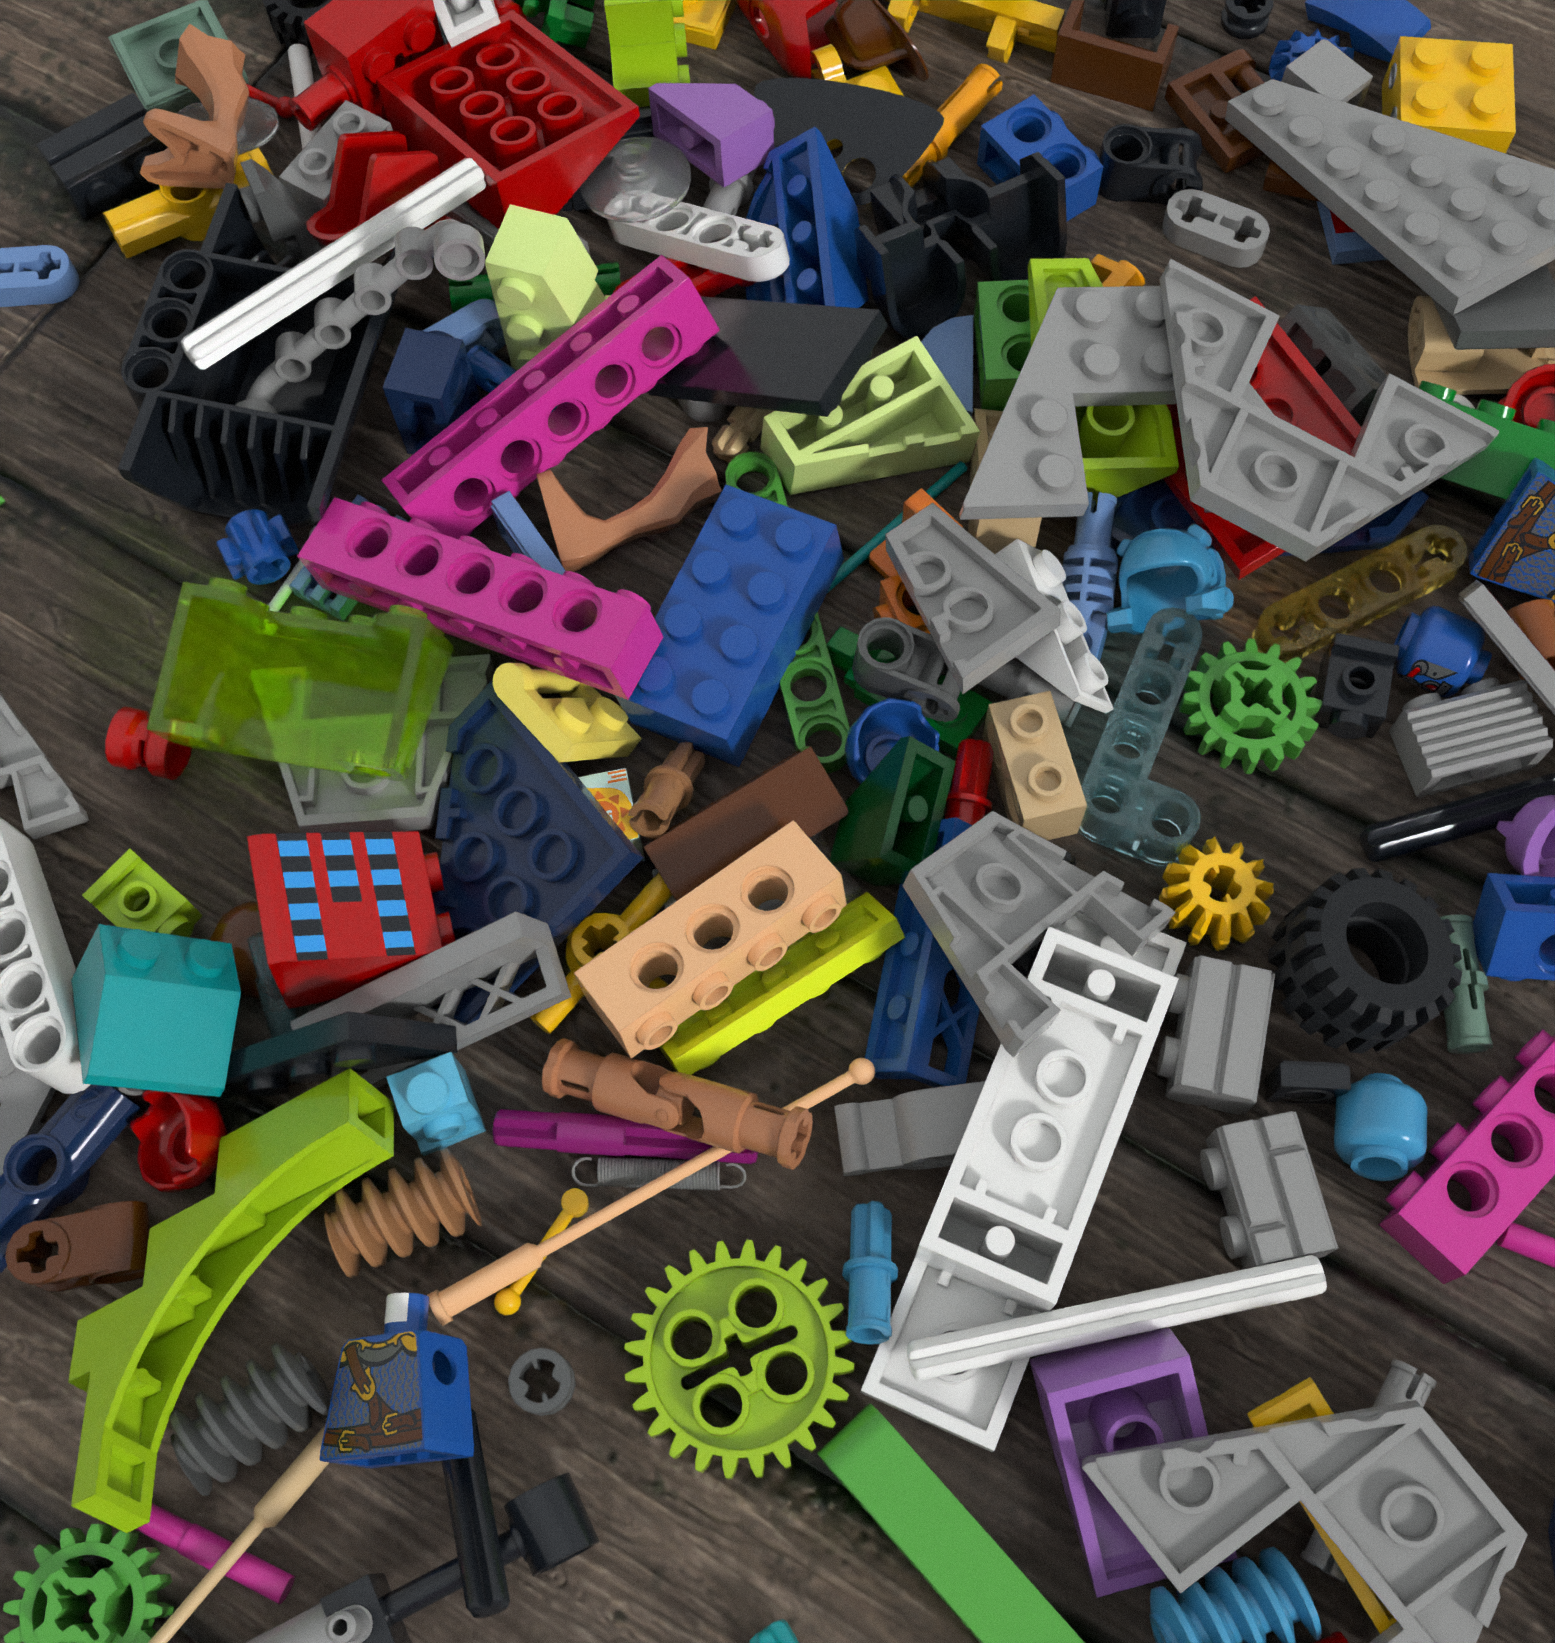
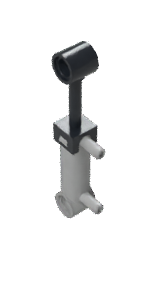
[244,1473,600,1643]

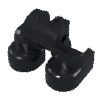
[854,152,1067,338]

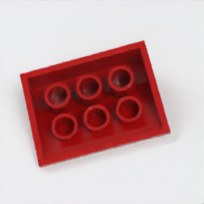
[376,10,640,229]

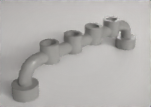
[235,219,485,414]

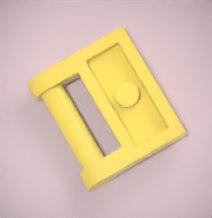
[492,663,642,762]

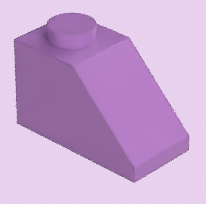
[648,83,775,188]

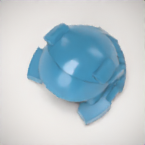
[1106,524,1234,635]

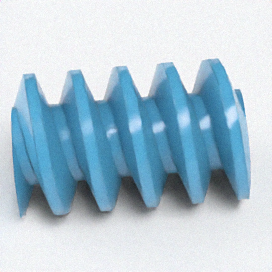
[1150,1547,1322,1643]

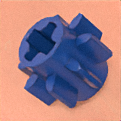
[216,509,299,585]

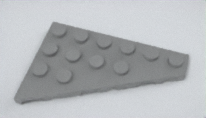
[1225,79,1555,316]

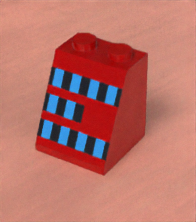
[247,831,455,1009]

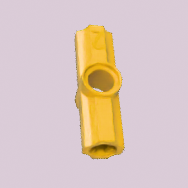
[103,147,273,259]

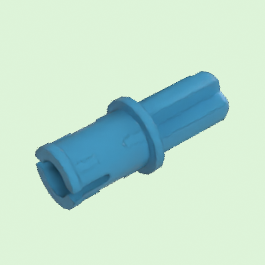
[842,1201,898,1345]

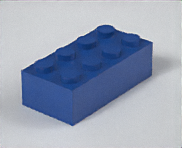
[615,485,844,767]

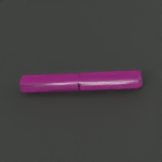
[493,1109,758,1164]

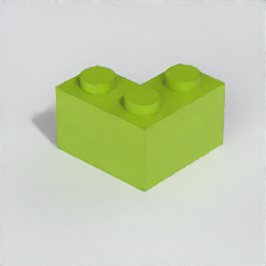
[604,0,690,107]

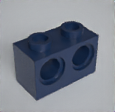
[383,328,481,455]

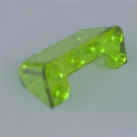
[147,578,454,781]

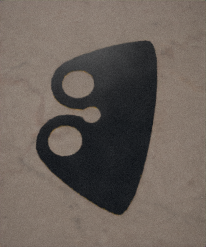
[754,78,944,206]

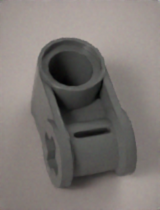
[852,617,961,722]

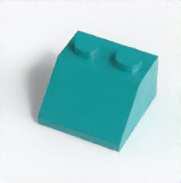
[71,924,241,1097]

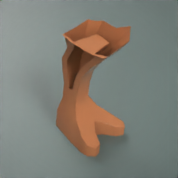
[140,24,249,189]
[536,427,722,572]

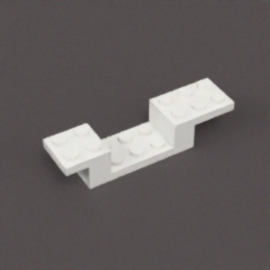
[860,910,1187,1452]

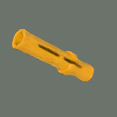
[902,63,1003,188]

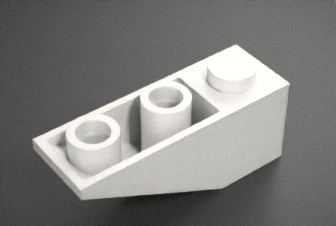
[995,539,1114,714]

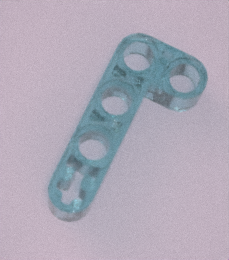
[1078,607,1203,866]

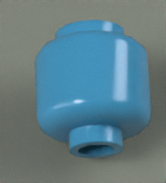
[1334,1073,1427,1181]

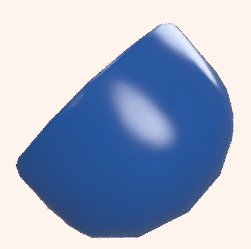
[844,697,940,785]

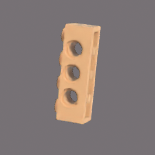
[574,820,847,1059]

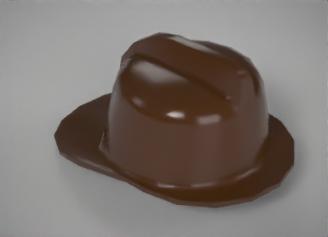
[824,0,929,82]

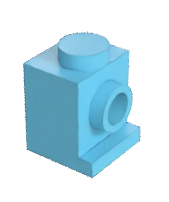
[386,1052,487,1156]

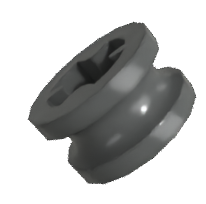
[508,1348,576,1416]

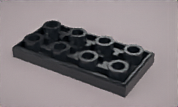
[648,296,888,417]

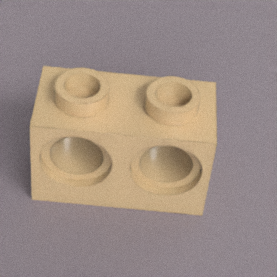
[983,691,1087,840]

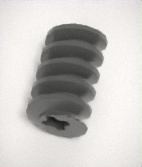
[170,1342,331,1496]

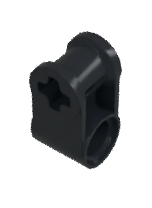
[1098,124,1203,205]

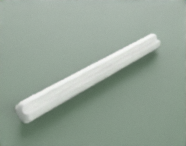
[181,158,486,370]
[907,1255,1327,1381]

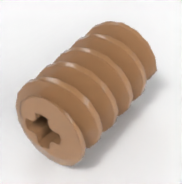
[324,1147,482,1278]

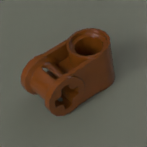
[5,1201,150,1292]

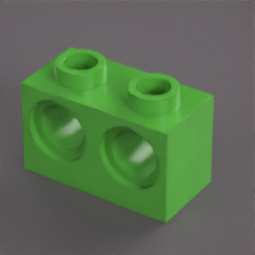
[973,280,1031,411]

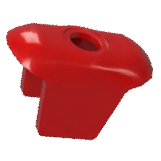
[736,0,839,79]
[306,131,461,252]

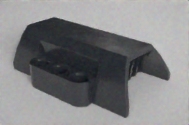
[118,183,398,529]

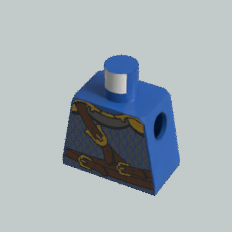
[1468,457,1555,603]
[320,1293,474,1469]

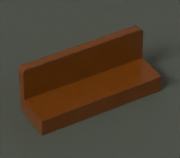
[642,746,848,901]

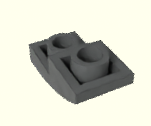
[239,159,323,261]

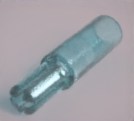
[247,932,298,1038]

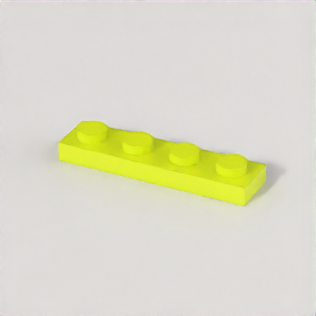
[659,892,905,1075]

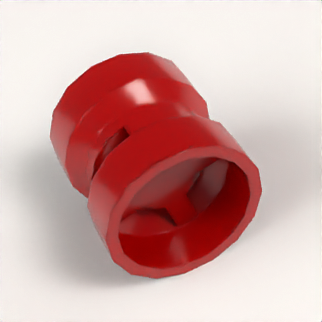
[105,706,193,780]

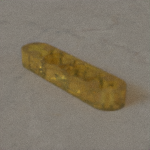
[1252,525,1467,663]

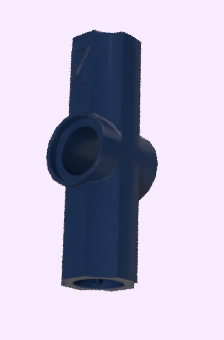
[0,1085,141,1273]

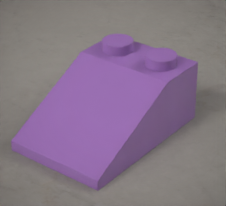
[1029,1327,1237,1598]

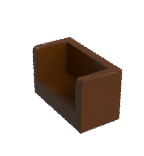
[1050,0,1179,112]

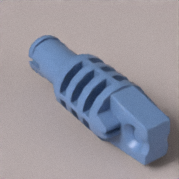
[1062,492,1119,661]

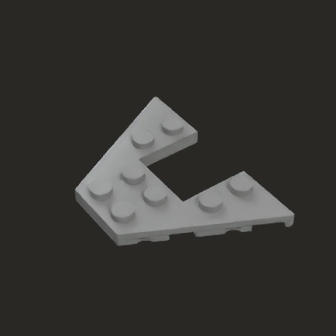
[1159,259,1499,562]
[959,286,1274,520]
[1082,1400,1528,1643]

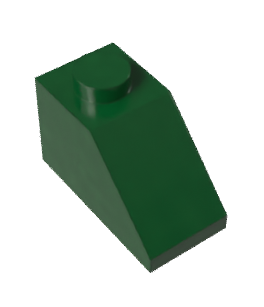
[829,736,956,886]

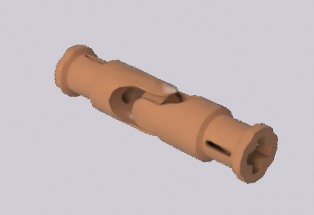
[542,1038,813,1170]

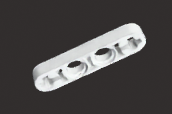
[605,191,790,282]

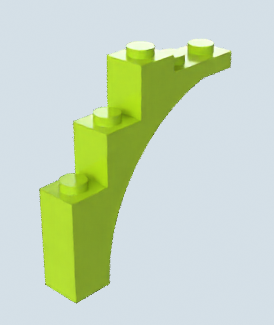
[68,1068,394,1533]

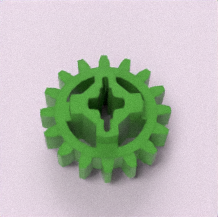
[1179,638,1322,774]
[3,1524,174,1643]

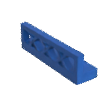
[865,817,980,1088]

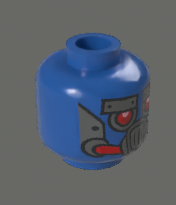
[1393,606,1492,698]

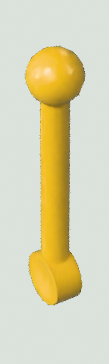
[494,1188,589,1316]

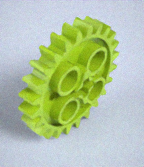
[624,1240,854,1479]

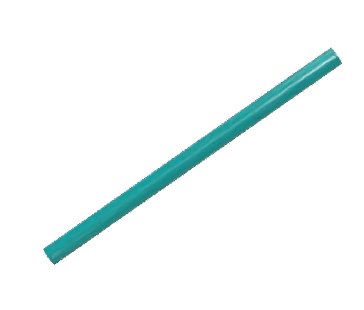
[827,461,967,593]

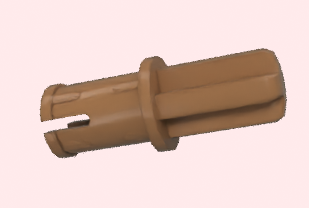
[628,742,705,838]

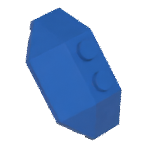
[746,127,868,308]

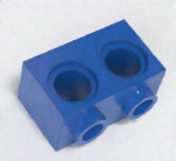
[977,94,1104,221]

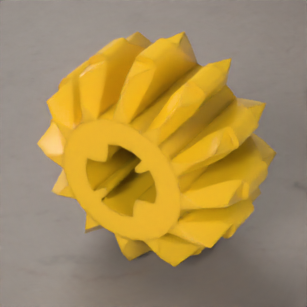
[1159,837,1274,951]

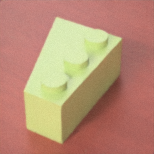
[485,204,611,375]
[760,336,980,495]

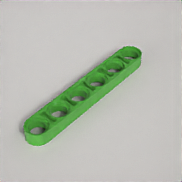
[725,451,850,773]

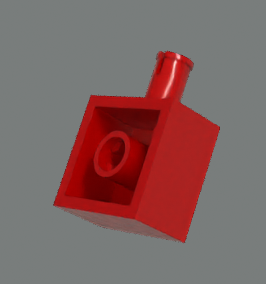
[289,0,444,131]

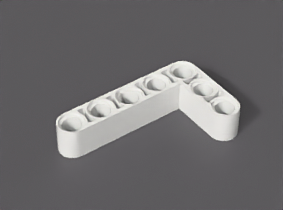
[0,817,91,1094]

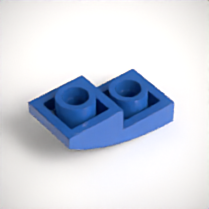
[1305,0,1431,63]

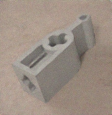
[834,1081,985,1176]

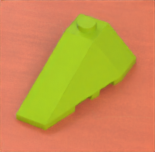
[1028,258,1179,504]

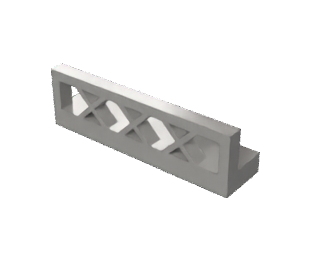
[290,912,571,1089]

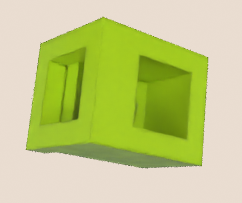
[82,848,203,937]

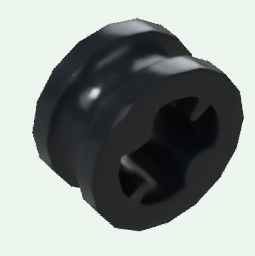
[1221,0,1273,39]

